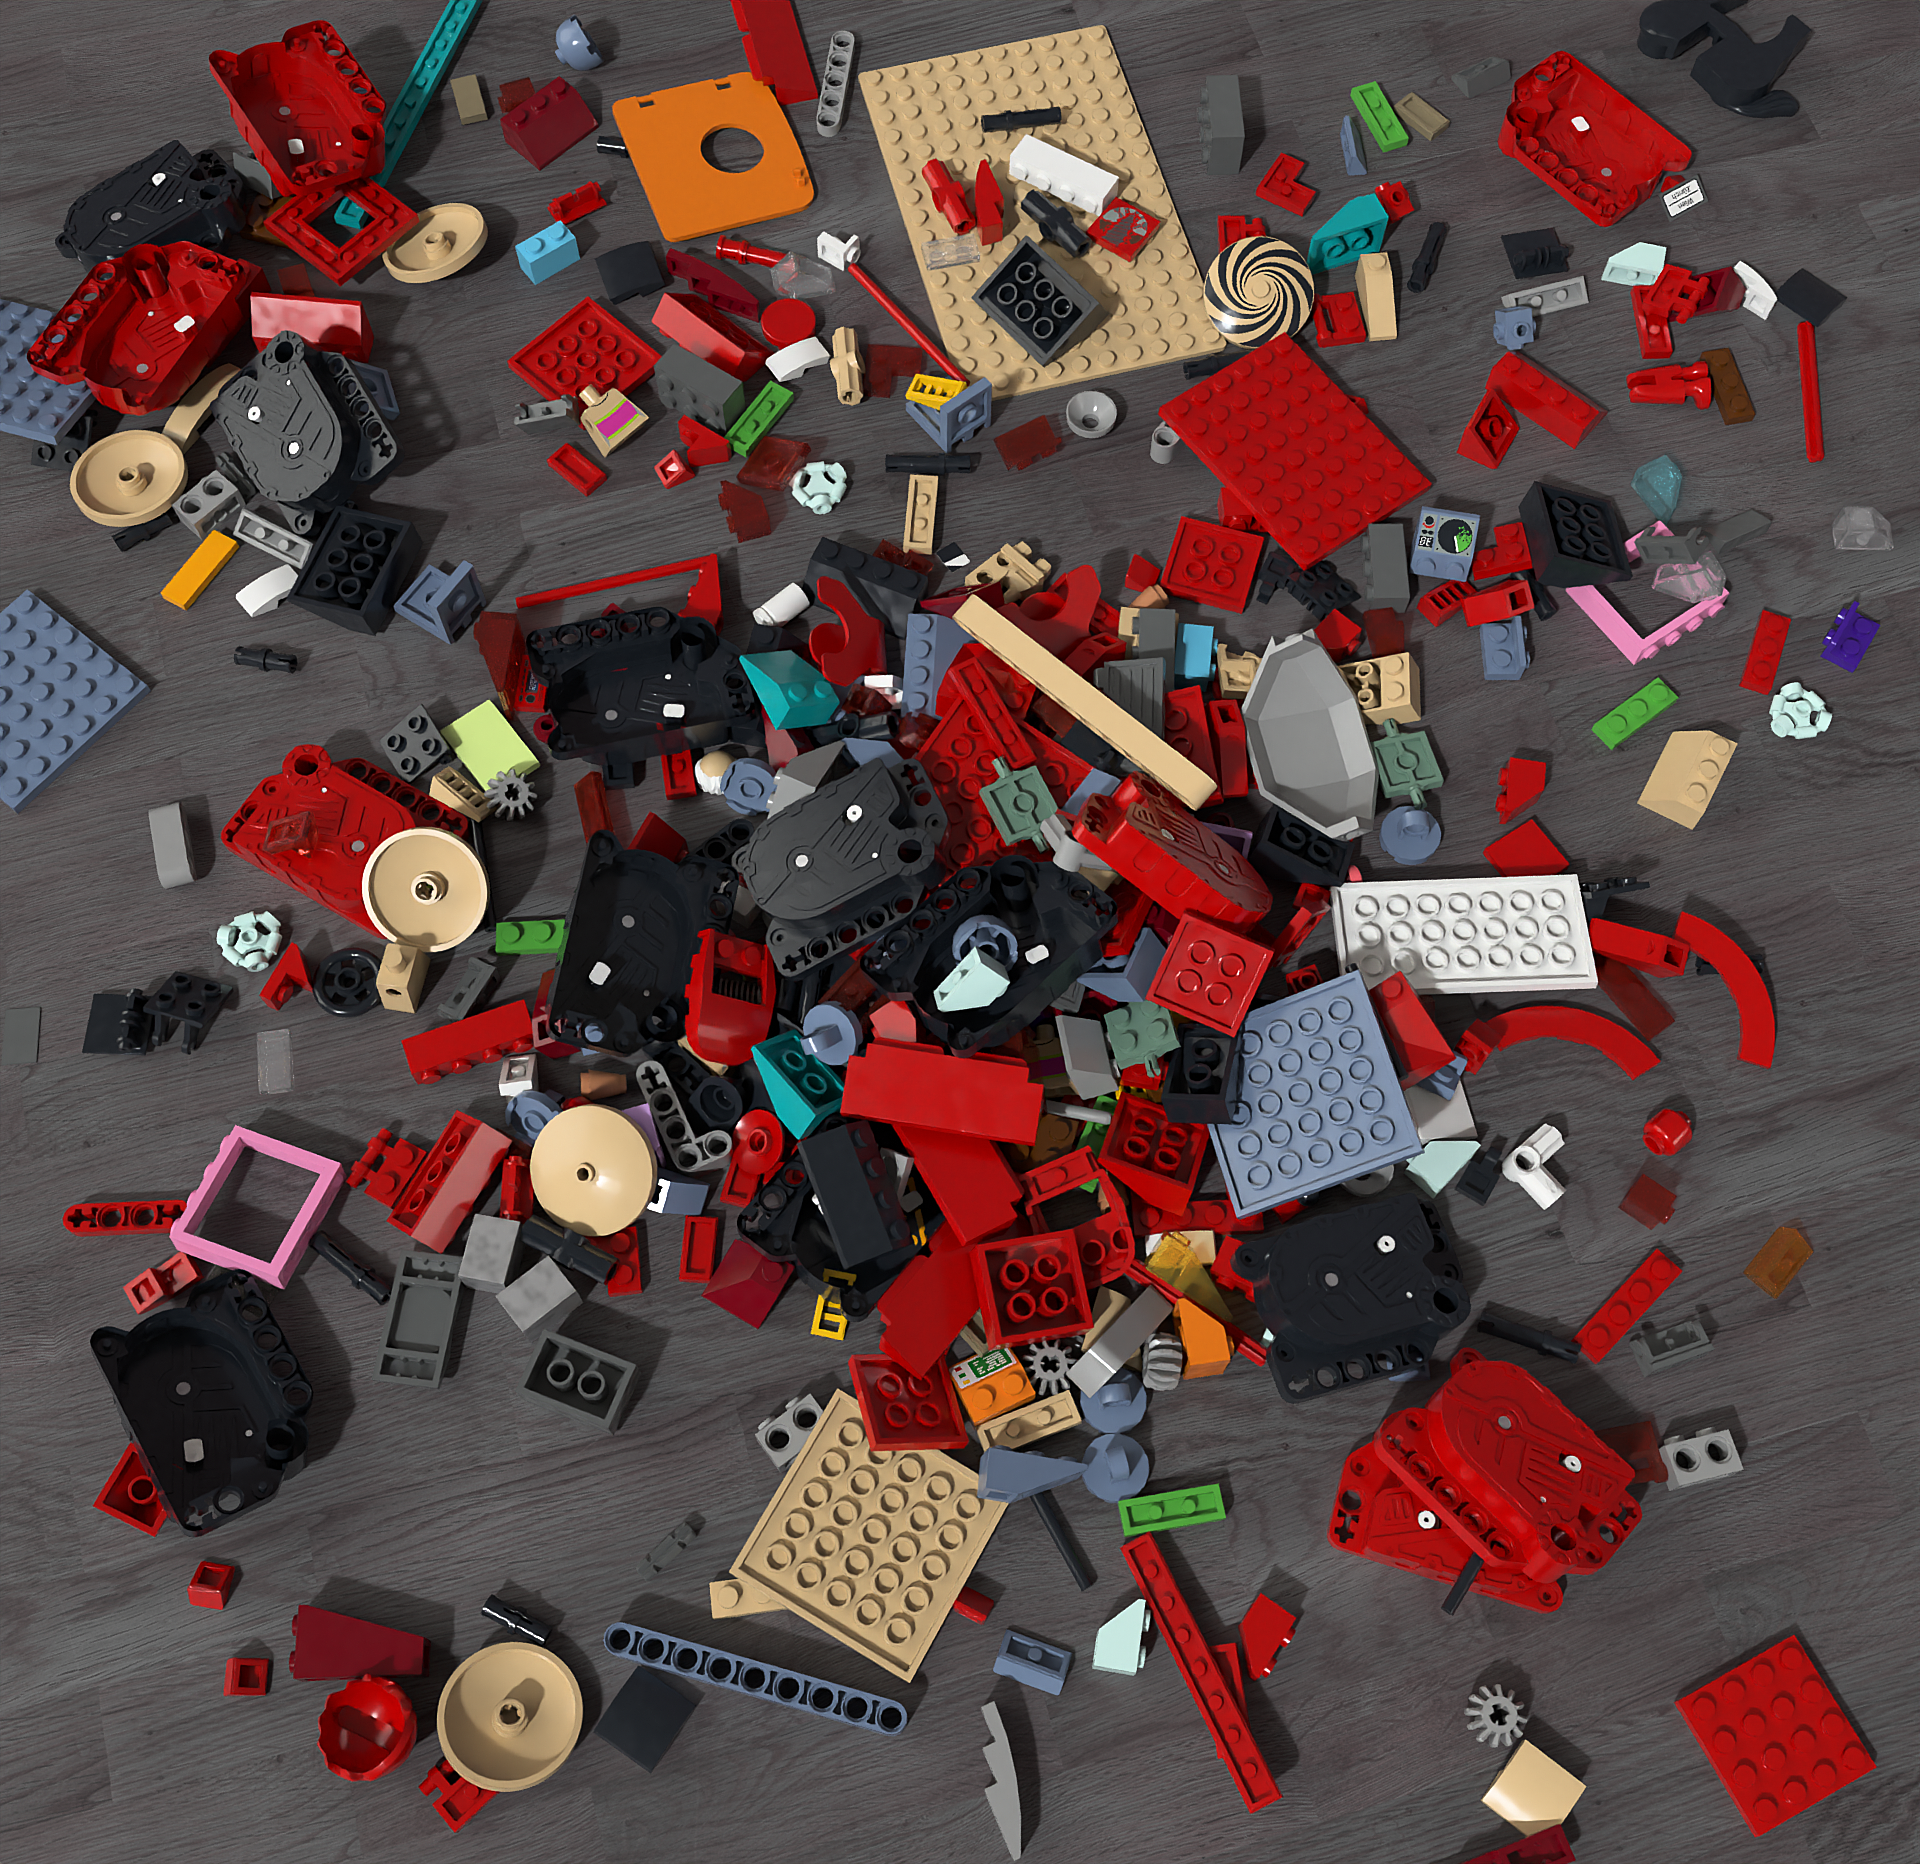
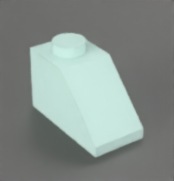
[1601,242,1667,286]
[933,946,1010,1012]
[1404,1141,1481,1199]

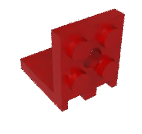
[1247,899,1331,971]

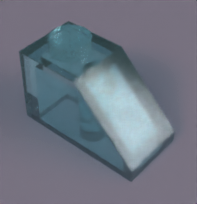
[1630,454,1682,525]

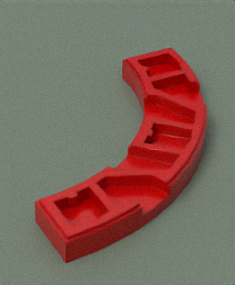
[1672,911,1775,1069]
[1484,1006,1661,1080]

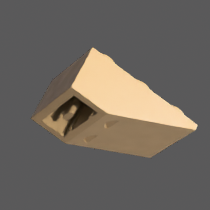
[1337,652,1421,725]

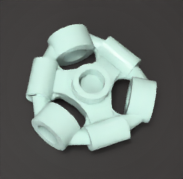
[789,461,847,514]
[1769,682,1832,739]
[217,911,282,972]

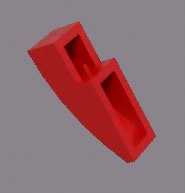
[975,159,1004,246]

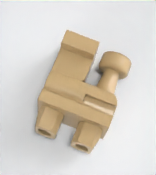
[965,541,1051,604]

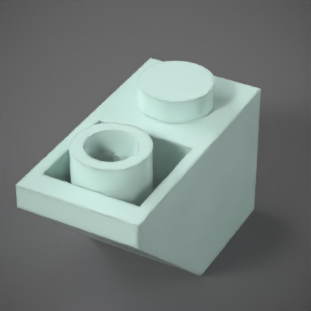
[1092,1599,1151,1676]

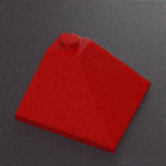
[1097,1091,1210,1216]

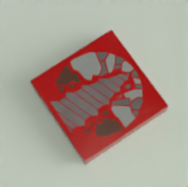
[1086,197,1161,262]

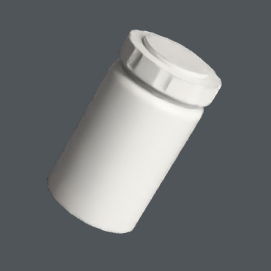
[753,583,809,628]

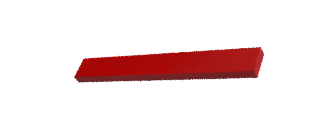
[1120,1531,1284,1814]

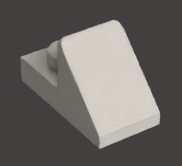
[499,1054,539,1103]

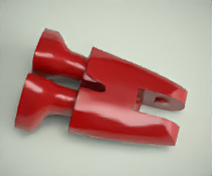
[1626,361,1711,410]

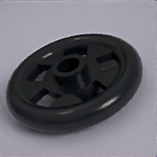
[312,947,382,1018]

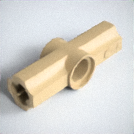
[830,326,866,406]

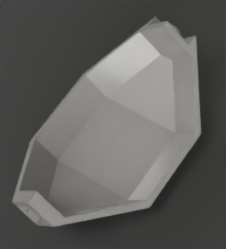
[1240,628,1379,841]

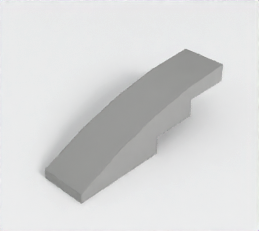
[981,1701,1021,1861]

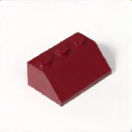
[500,76,599,171]

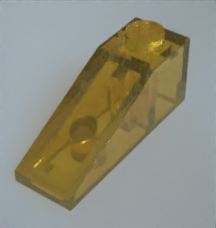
[1144,1230,1233,1323]

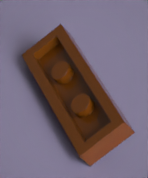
[1699,348,1756,425]

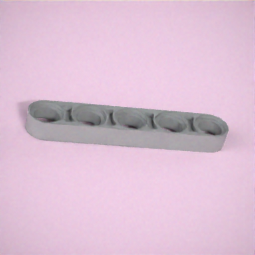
[816,30,855,137]

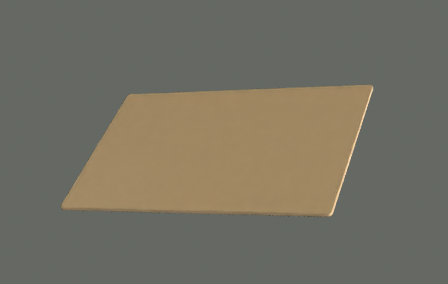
[858,25,1226,401]

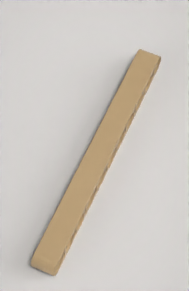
[952,594,1217,811]

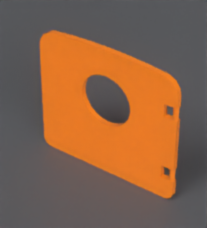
[612,72,814,242]

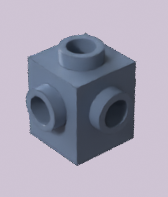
[1493,305,1536,350]

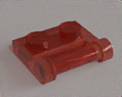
[818,956,892,1038]
[1594,1421,1668,1485]

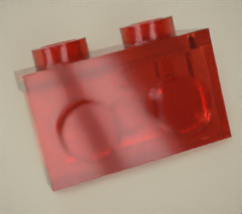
[993,415,1063,471]

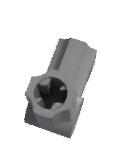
[1040,814,1112,872]

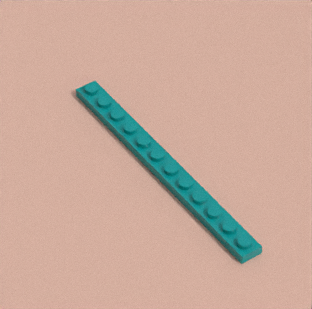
[334,0,483,230]

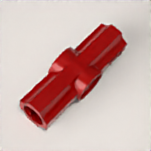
[922,158,975,235]

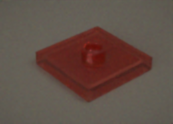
[736,436,811,492]

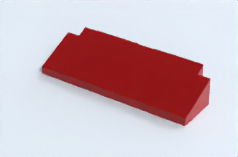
[730,0,818,106]
[840,1037,1044,1147]
[892,1124,1024,1247]
[877,1207,1034,1381]

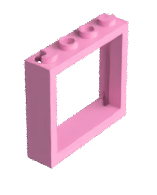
[1566,520,1729,665]
[169,1125,346,1289]

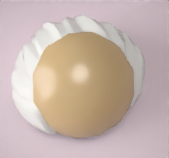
[693,750,737,795]

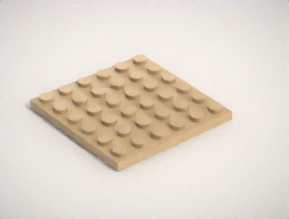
[729,1388,1009,1683]

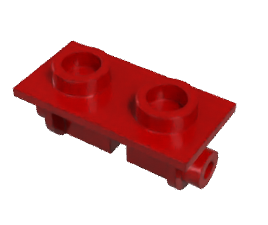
[547,181,607,225]
[499,1156,534,1225]

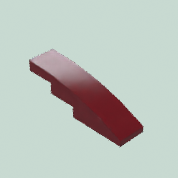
[666,248,761,323]
[1458,1824,1576,1864]

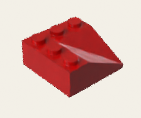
[935,643,1051,723]
[1369,971,1457,1091]
[969,1229,1094,1351]

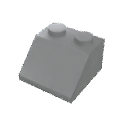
[1055,1015,1121,1100]

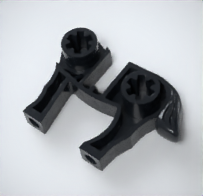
[1637,0,1811,119]

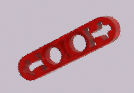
[63,1200,187,1237]

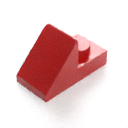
[678,415,732,467]
[259,942,313,1011]

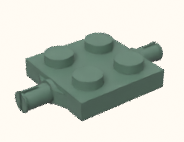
[1370,718,1444,810]
[979,756,1058,854]
[1104,999,1181,1077]

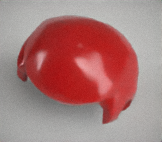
[317,1673,418,1782]

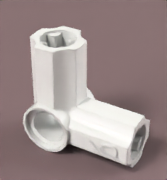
[1502,1123,1566,1210]

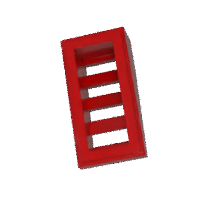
[1417,580,1477,627]

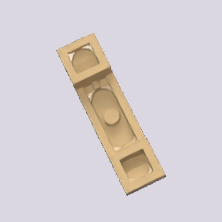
[161,363,241,455]

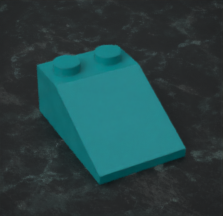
[1306,193,1389,275]
[739,650,840,730]
[751,1029,845,1140]

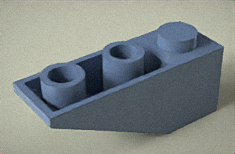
[977,1445,1088,1503]

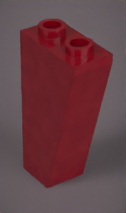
[289,1605,431,1682]

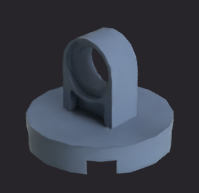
[720,758,777,816]
[1379,806,1441,865]
[800,1001,863,1065]
[505,1089,566,1149]
[1080,1368,1147,1435]
[1082,1433,1149,1504]

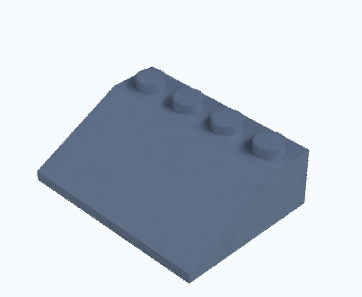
[901,614,980,733]

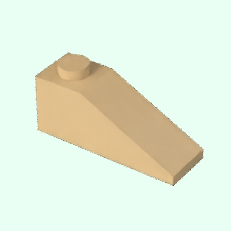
[1355,252,1397,341]

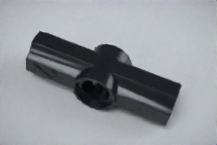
[1021,189,1092,258]
[811,711,901,749]
[519,1214,620,1286]

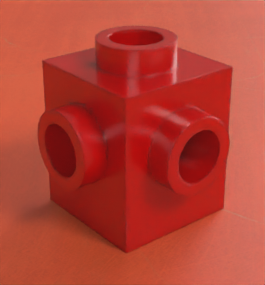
[1374,181,1414,227]

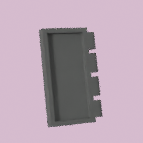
[1093,657,1166,778]

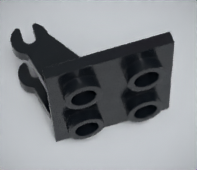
[31,409,98,472]
[1579,877,1650,931]
[143,971,234,1055]

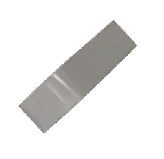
[636,1060,733,1179]
[1066,1285,1174,1398]

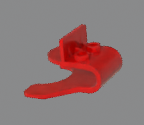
[995,565,1101,662]
[809,576,888,687]

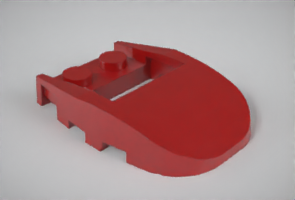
[684,928,776,1066]
[1017,1145,1135,1290]

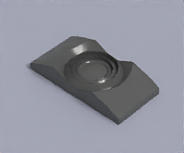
[371,1249,465,1390]

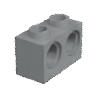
[172,470,246,541]
[755,1394,823,1473]
[1655,1427,1744,1491]

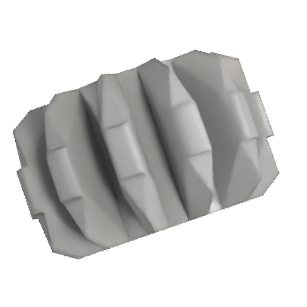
[484,769,537,821]
[1142,1333,1183,1391]
[1022,1339,1078,1396]
[1464,1684,1527,1748]

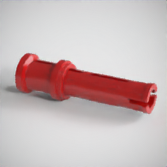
[716,235,800,274]

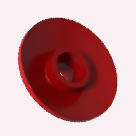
[732,1109,785,1175]

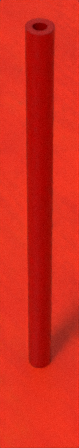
[848,263,970,387]
[515,555,710,609]

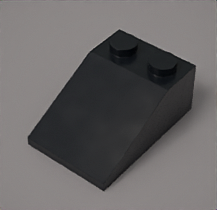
[1247,803,1355,887]
[1161,1023,1242,1125]

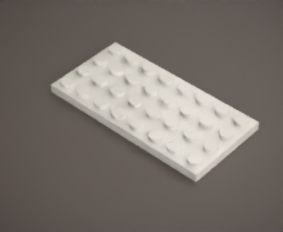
[1329,874,1598,995]

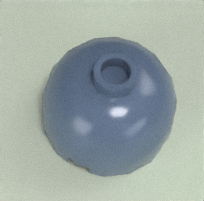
[555,14,604,71]
[952,915,1018,972]

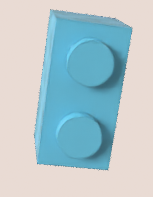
[515,220,580,285]
[1174,623,1218,692]

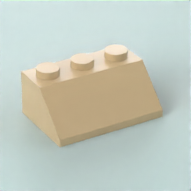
[1637,731,1737,830]

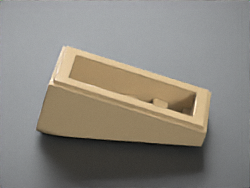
[429,766,497,822]

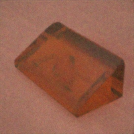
[1743,1227,1813,1299]

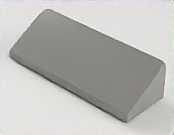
[1501,276,1589,317]
[232,508,316,570]

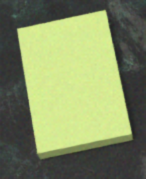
[440,699,540,791]

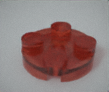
[899,712,940,750]

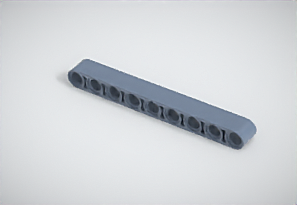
[603,1622,908,1736]

